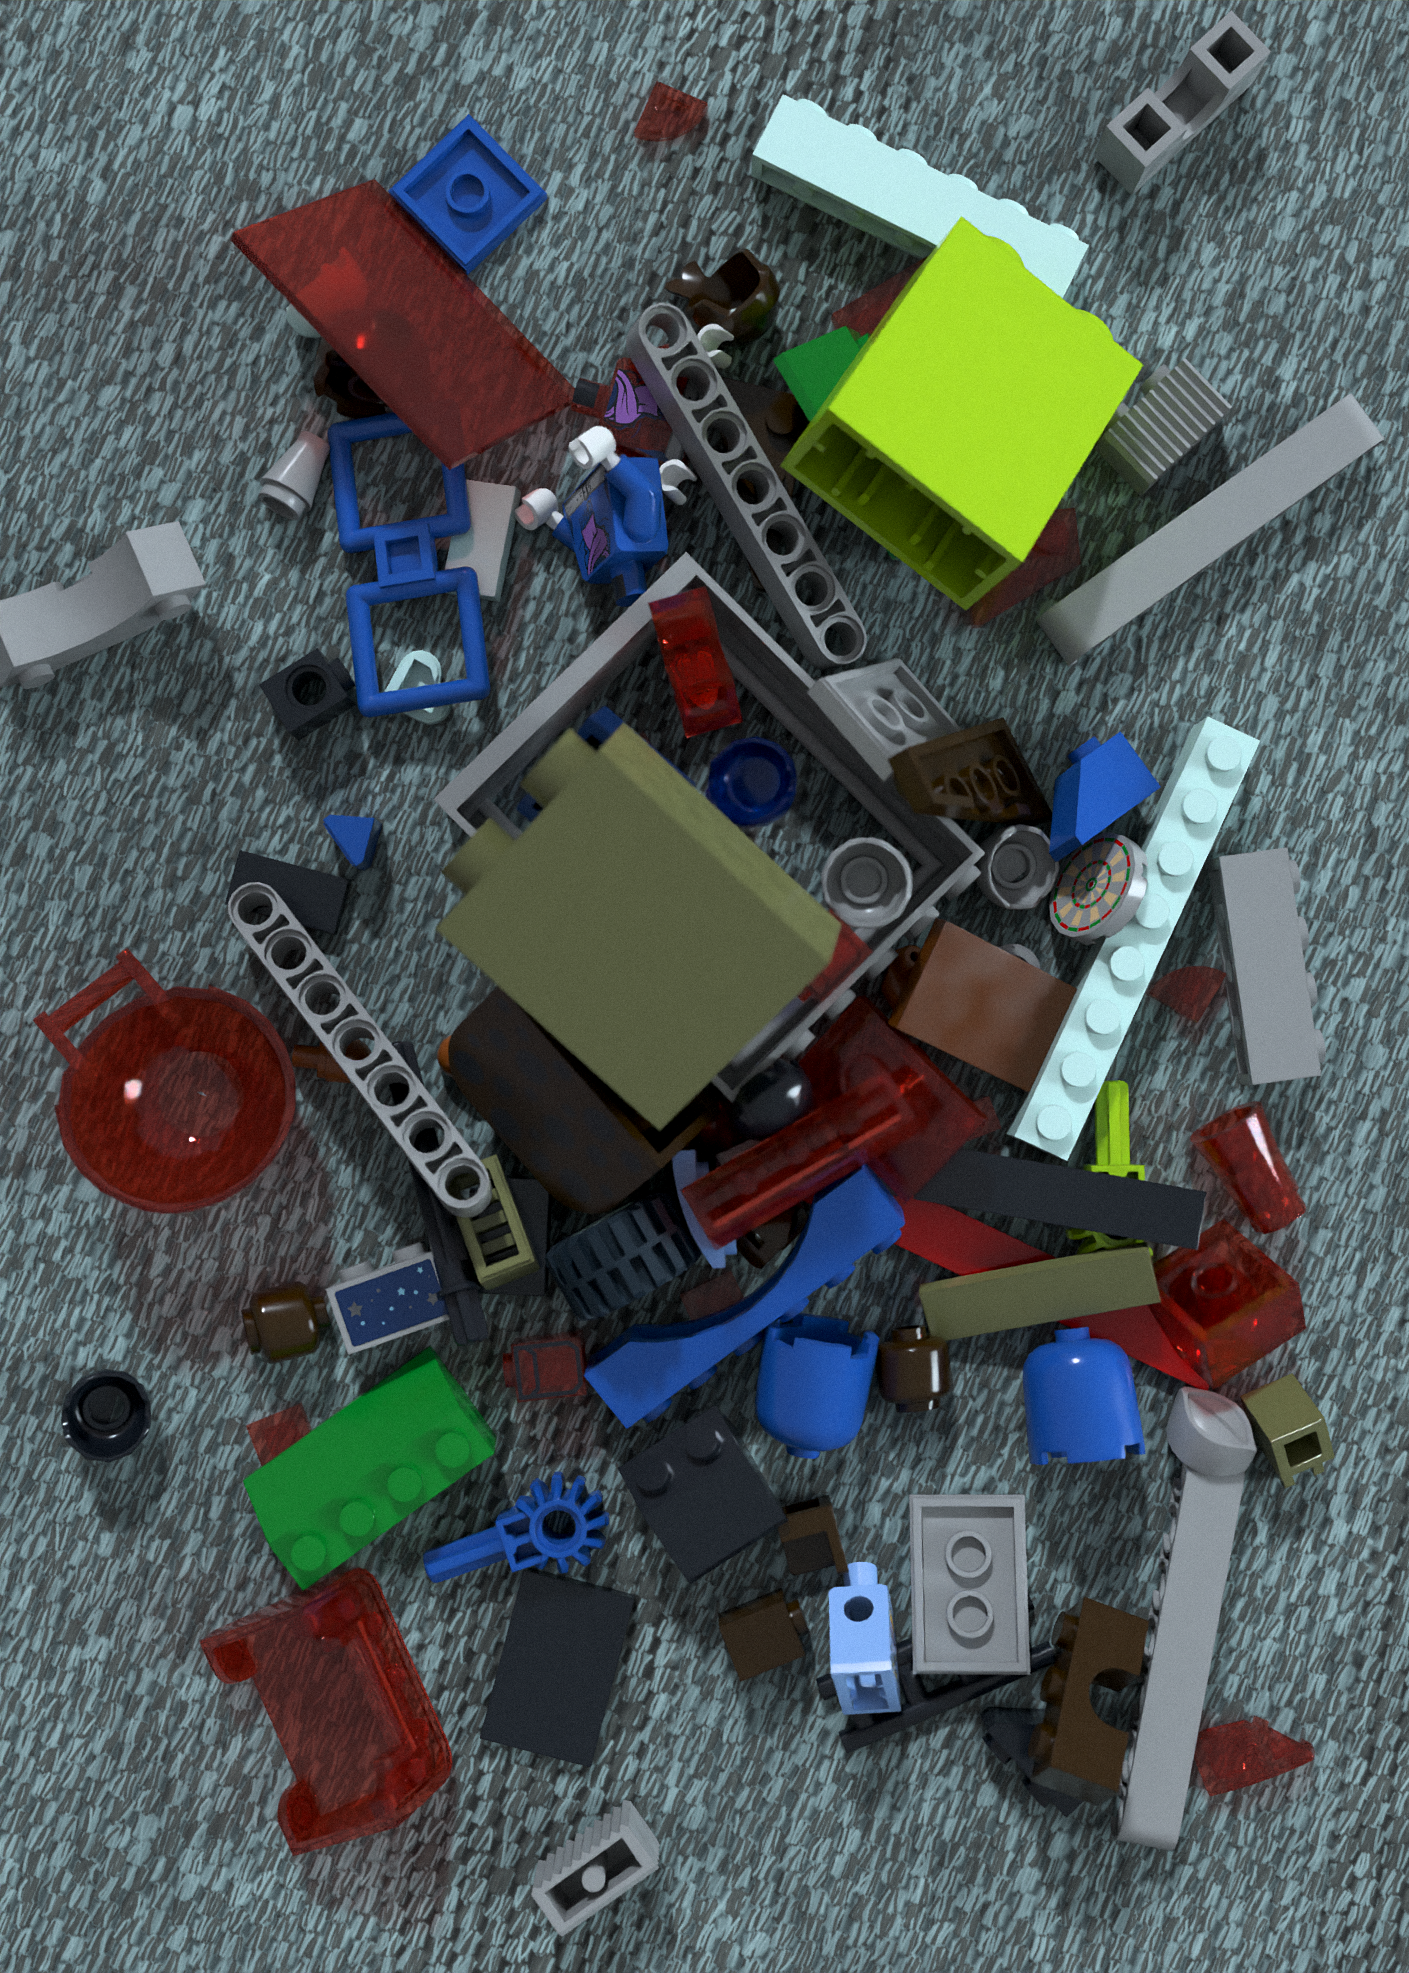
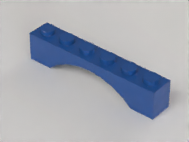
[583,1156,905,1429]

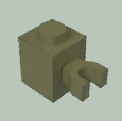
[1240,1373,1335,1489]

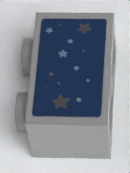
[326,1241,449,1355]

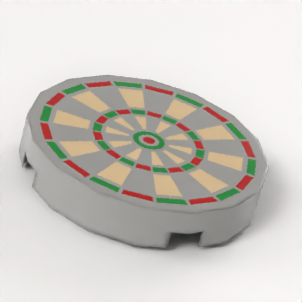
[1049,832,1148,945]

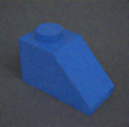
[1049,731,1161,862]

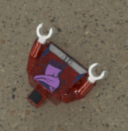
[571,324,734,505]

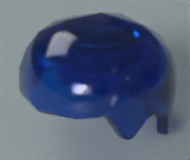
[705,736,798,829]

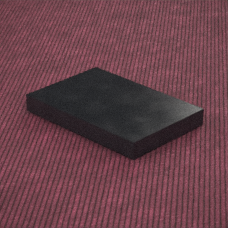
[480,1567,635,1768]

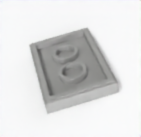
[806,658,962,782]
[909,1494,1030,1675]

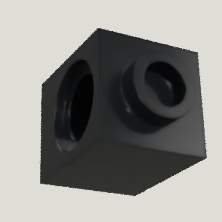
[259,648,356,740]

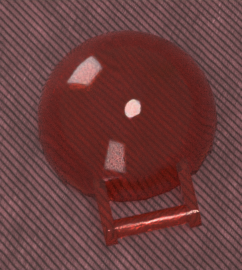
[32,948,296,1214]

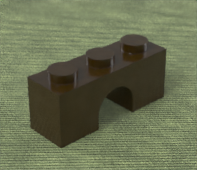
[1028,1597,1149,1806]

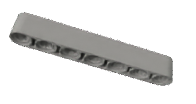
[626,303,867,670]
[1036,393,1385,667]
[228,882,492,1218]
[1110,1463,1245,1851]

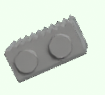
[1094,358,1232,497]
[531,1800,660,1937]

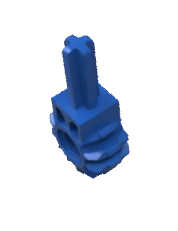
[423,1471,610,1583]

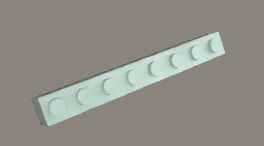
[1005,717,1260,1161]

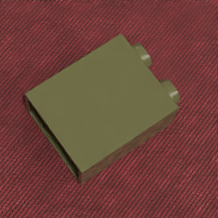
[435,723,842,1131]

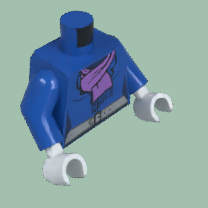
[514,426,668,607]

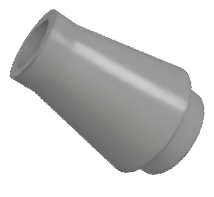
[258,431,330,520]

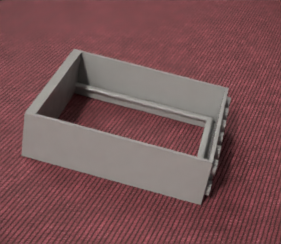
[433,552,985,1103]

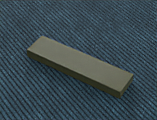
[919,1242,1161,1341]

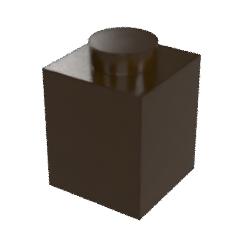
[718,1588,811,1682]

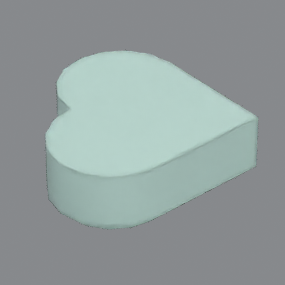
[385,650,452,725]

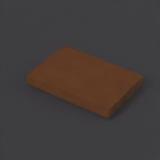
[887,918,1077,1092]

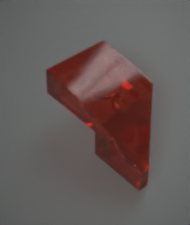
[1194,1716,1315,1797]

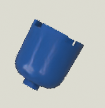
[755,1313,880,1459]
[1022,1327,1146,1465]

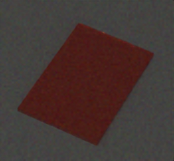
[231,179,575,470]

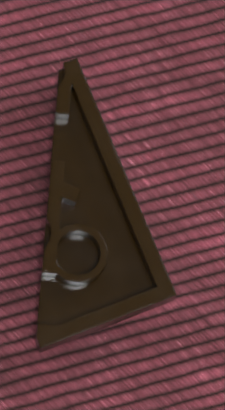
[720,376,810,593]

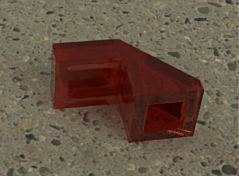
[648,587,743,738]

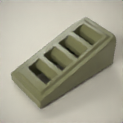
[448,1154,540,1290]

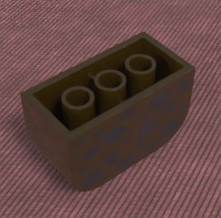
[448,986,721,1214]

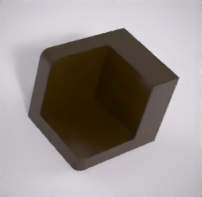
[778,1495,849,1576]

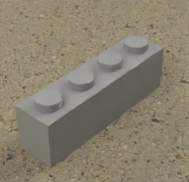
[1207,847,1326,1085]

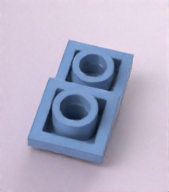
[672,1150,737,1269]

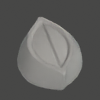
[1166,1386,1257,1476]

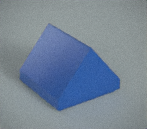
[323,815,382,871]

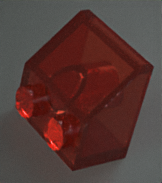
[1147,1219,1306,1389]

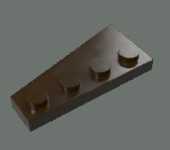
[887,717,1052,826]

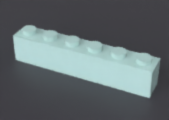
[751,94,1089,298]

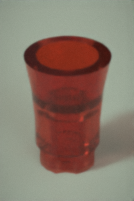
[1189,1101,1306,1234]

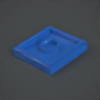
[388,114,548,275]

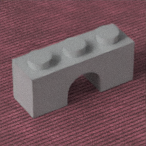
[1093,10,1271,196]

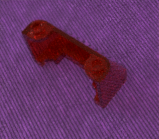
[199,1567,452,1856]

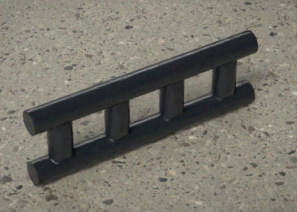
[816,1594,1056,1754]

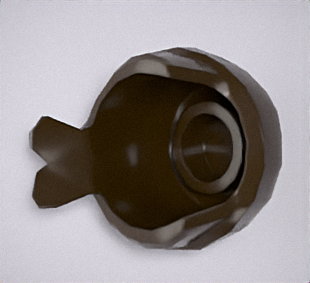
[665,248,780,347]

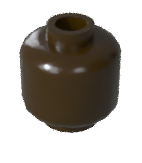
[241,1281,330,1364]
[875,1325,953,1413]

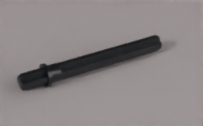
[389,1041,489,1346]

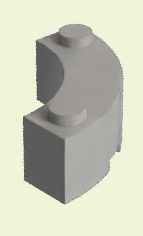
[0,521,206,689]

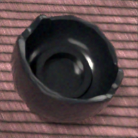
[728,1059,814,1143]
[61,1368,151,1463]

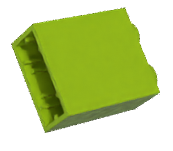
[780,216,1143,611]

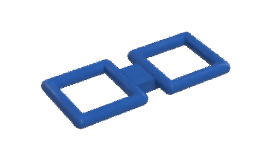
[327,403,491,718]

